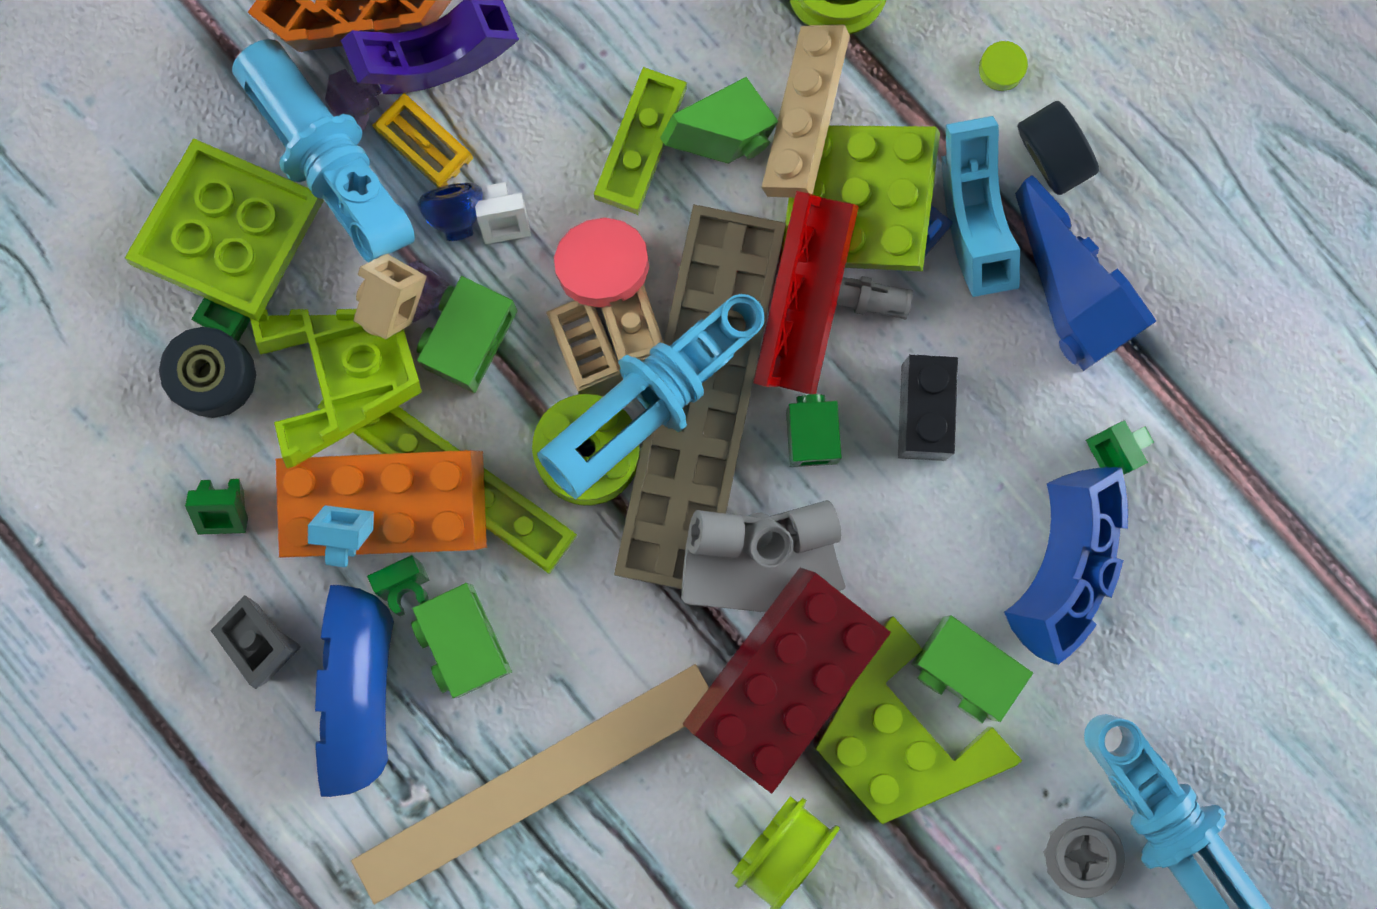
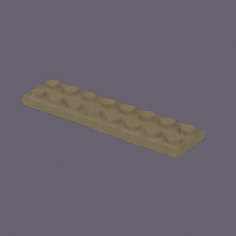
[614,204,786,590]

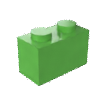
[416,275,518,393]
[411,583,512,698]
[911,615,1033,724]

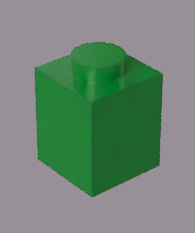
[786,394,842,467]

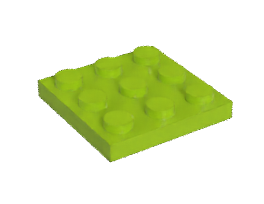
[780,125,940,271]
[125,138,324,321]

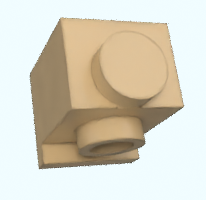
[353,254,427,339]

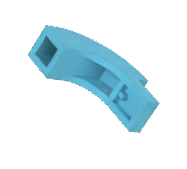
[941,116,1020,297]

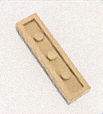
[762,25,850,198]

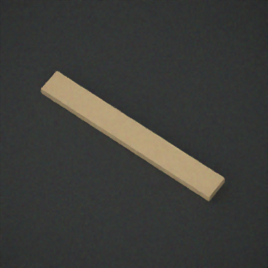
[351,664,709,905]

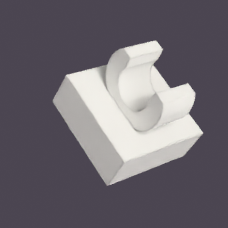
[475,182,531,244]

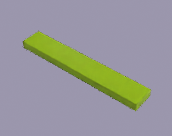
[317,400,578,574]

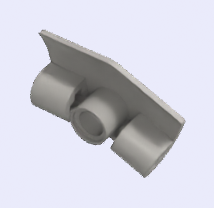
[681,500,846,612]

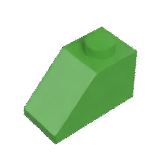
[660,77,779,164]

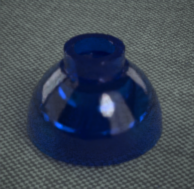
[417,183,483,241]

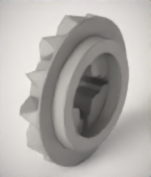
[1043,816,1125,898]

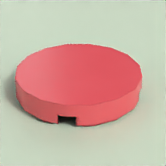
[554,218,650,308]

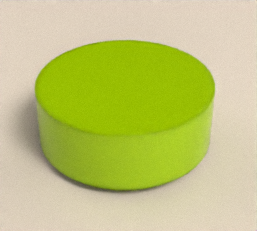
[979,41,1028,91]

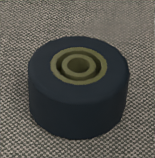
[1017,101,1099,195]
[159,327,256,418]

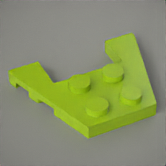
[250,309,422,468]
[815,616,1022,824]

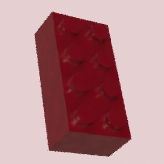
[682,567,891,794]

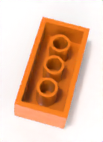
[275,450,487,558]

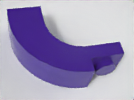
[341,0,519,94]

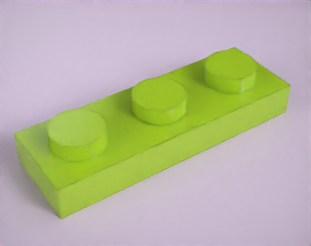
[594,67,687,215]

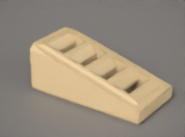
[546,300,623,397]

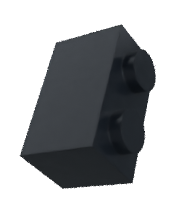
[898,354,958,461]

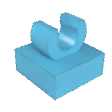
[308,505,374,568]

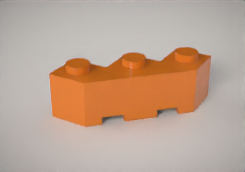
[248,0,452,52]

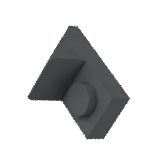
[210,595,301,689]

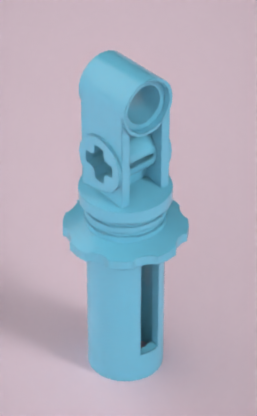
[232,39,415,262]
[537,294,765,499]
[1084,714,1271,909]

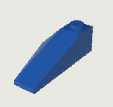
[1015,175,1157,371]

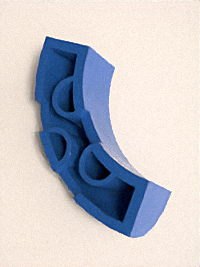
[1004,467,1128,665]
[315,585,394,797]

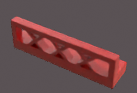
[753,191,859,394]

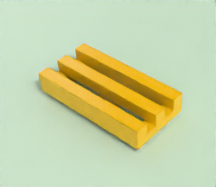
[372,93,474,191]

